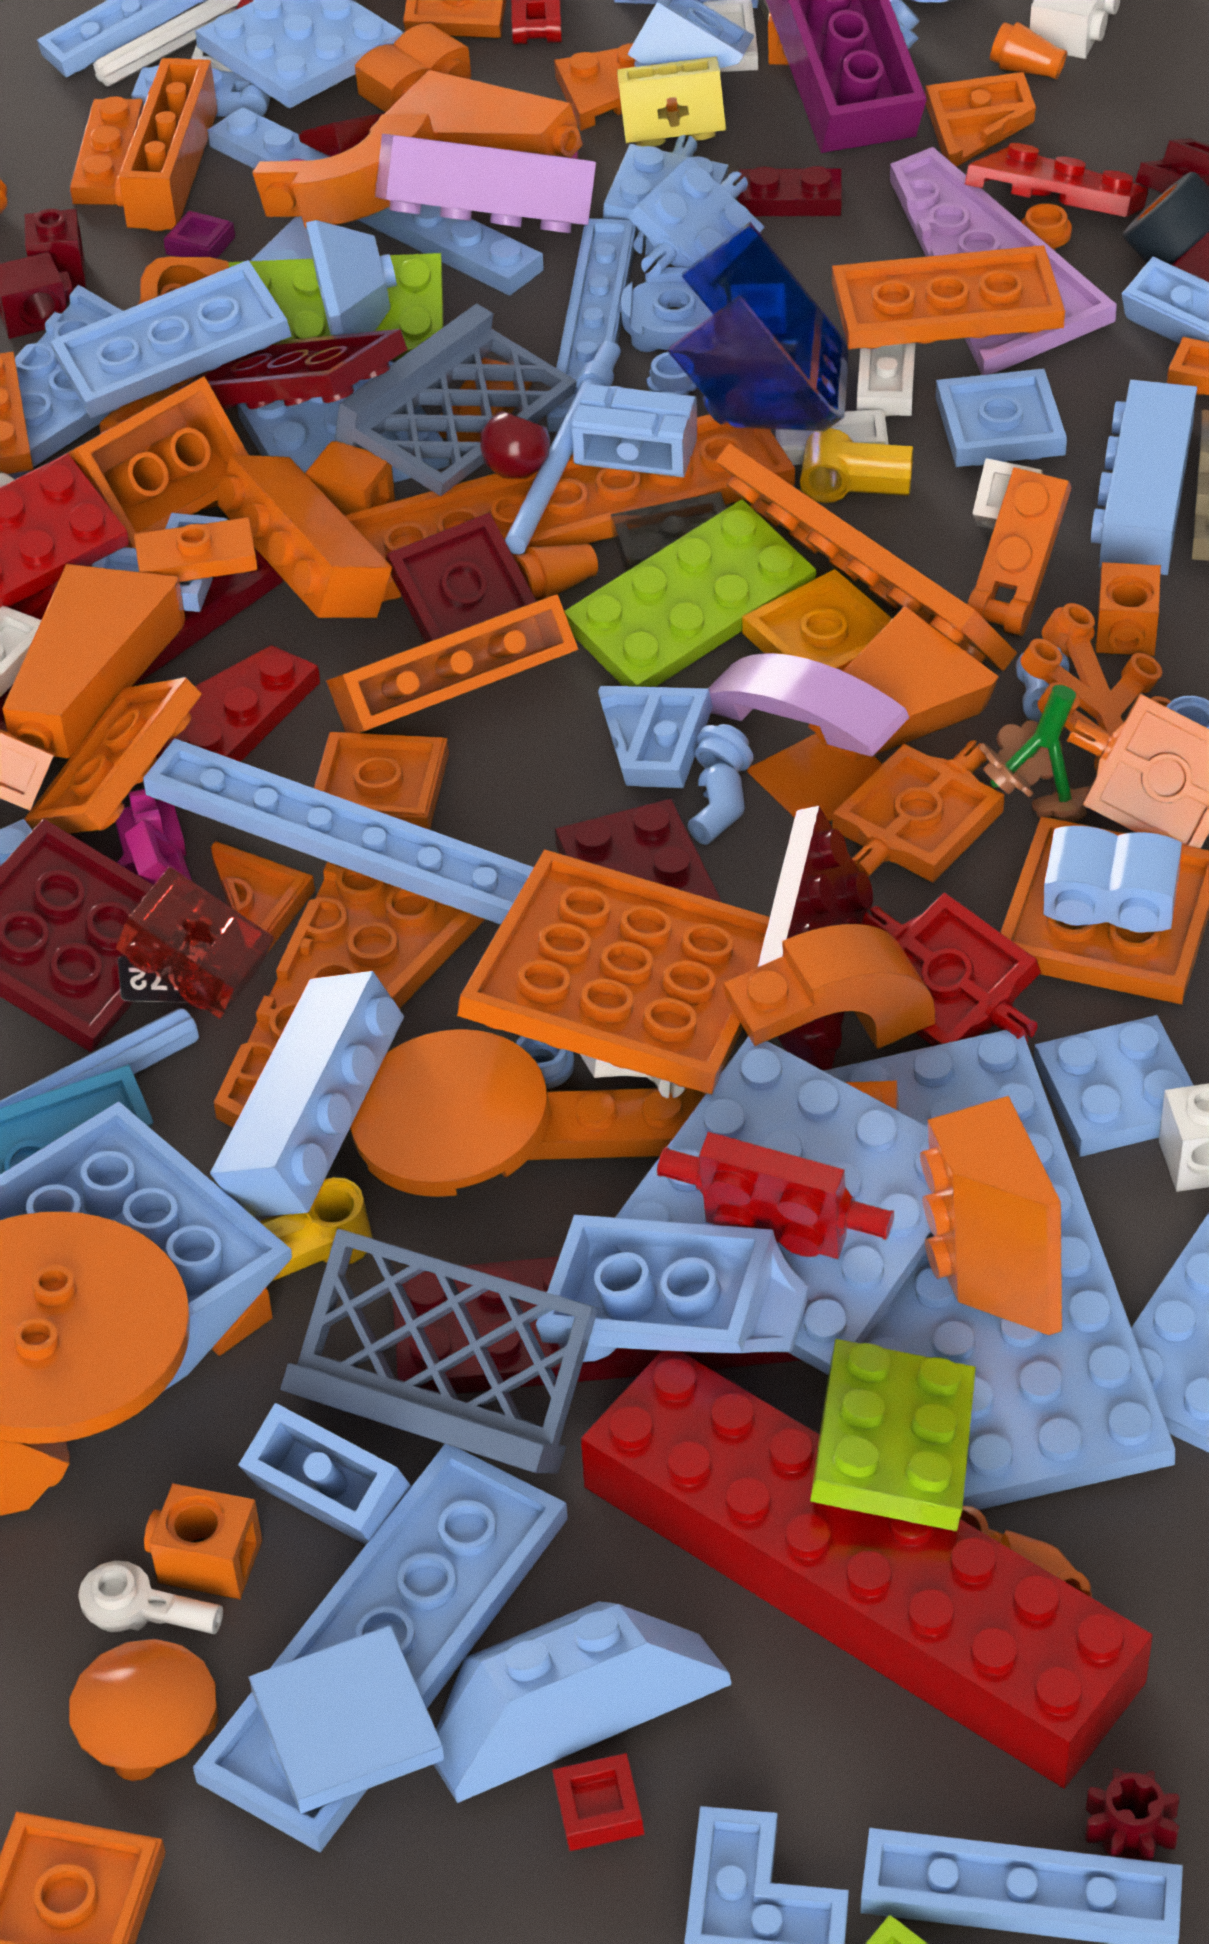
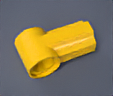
[800,428,913,503]
[259,1177,373,1282]

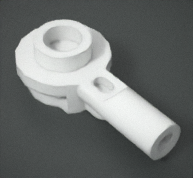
[78,1561,223,1634]

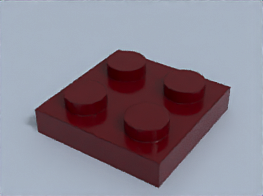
[385,512,537,643]

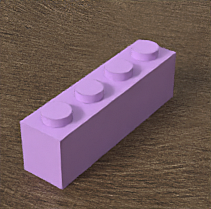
[375,133,596,233]

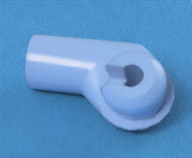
[688,763,745,845]

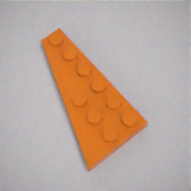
[214,861,485,1128]

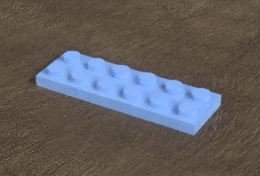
[193,1444,568,1853]

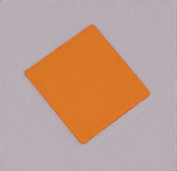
[747,734,882,822]

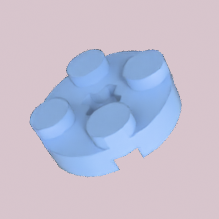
[621,267,728,352]

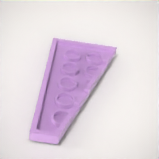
[890,147,1117,375]

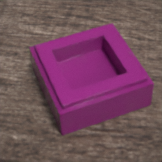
[163,211,235,259]

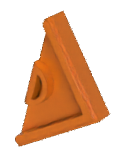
[211,841,315,966]

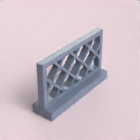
[335,303,577,496]
[280,1229,598,1474]

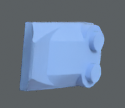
[536,1215,809,1362]

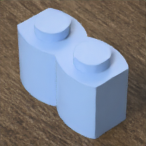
[1043,826,1182,933]

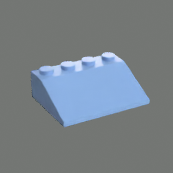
[0,1101,292,1391]

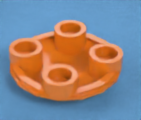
[69,1639,219,1781]

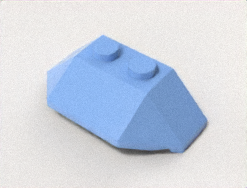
[433,1601,732,1803]

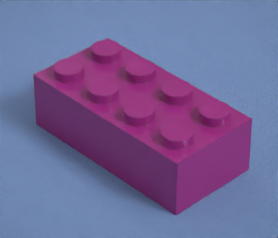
[766,0,927,153]

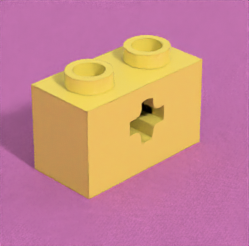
[617,56,726,146]

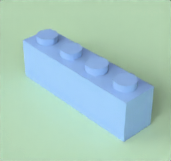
[1091,380,1197,575]
[210,971,405,1217]

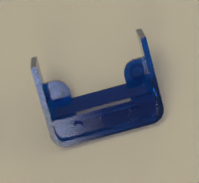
[668,222,849,431]

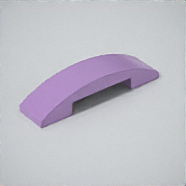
[708,653,909,757]

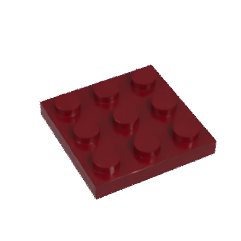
[0,818,199,1052]

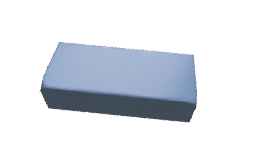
[1122,257,1209,344]

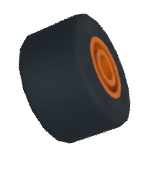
[1123,172,1209,265]

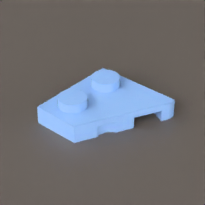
[598,686,713,788]

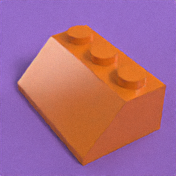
[60,376,249,548]
[920,1096,1062,1335]

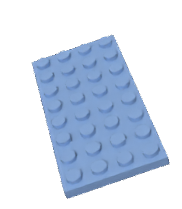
[824,1030,1175,1510]

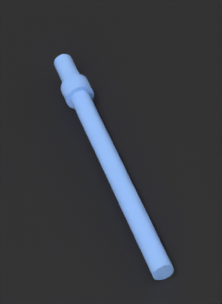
[505,341,621,555]

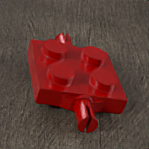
[861,892,1041,1046]
[657,1132,894,1259]

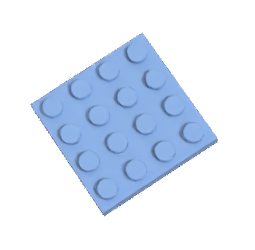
[615,1036,934,1375]

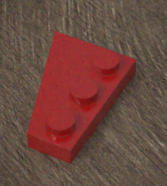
[964,143,1149,217]

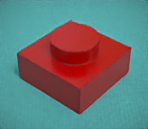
[552,1753,645,1852]

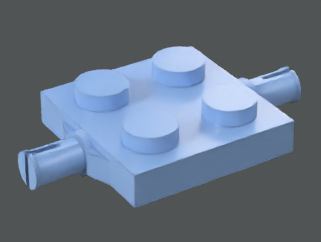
[603,135,728,255]
[627,155,765,284]

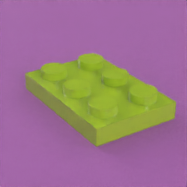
[810,1339,976,1531]

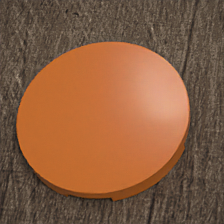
[350,1029,550,1197]

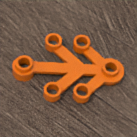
[1020,603,1171,771]

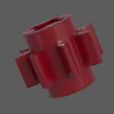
[1085,1767,1180,1862]

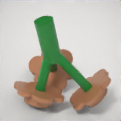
[979,685,1090,822]

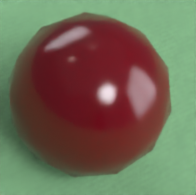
[480,411,550,479]

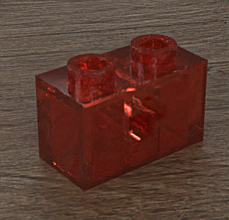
[116,866,274,1019]

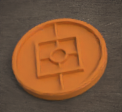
[0,1211,190,1444]

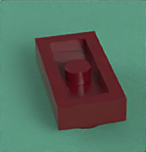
[738,166,841,216]

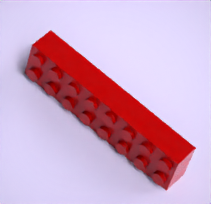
[581,1350,1153,1789]

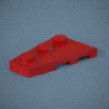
[155,645,320,762]

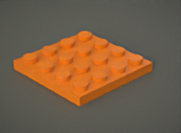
[457,849,770,1095]

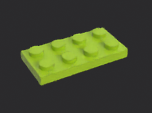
[229,253,444,360]
[564,499,816,687]

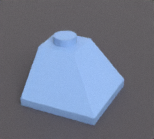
[627,0,754,68]
[306,220,397,336]

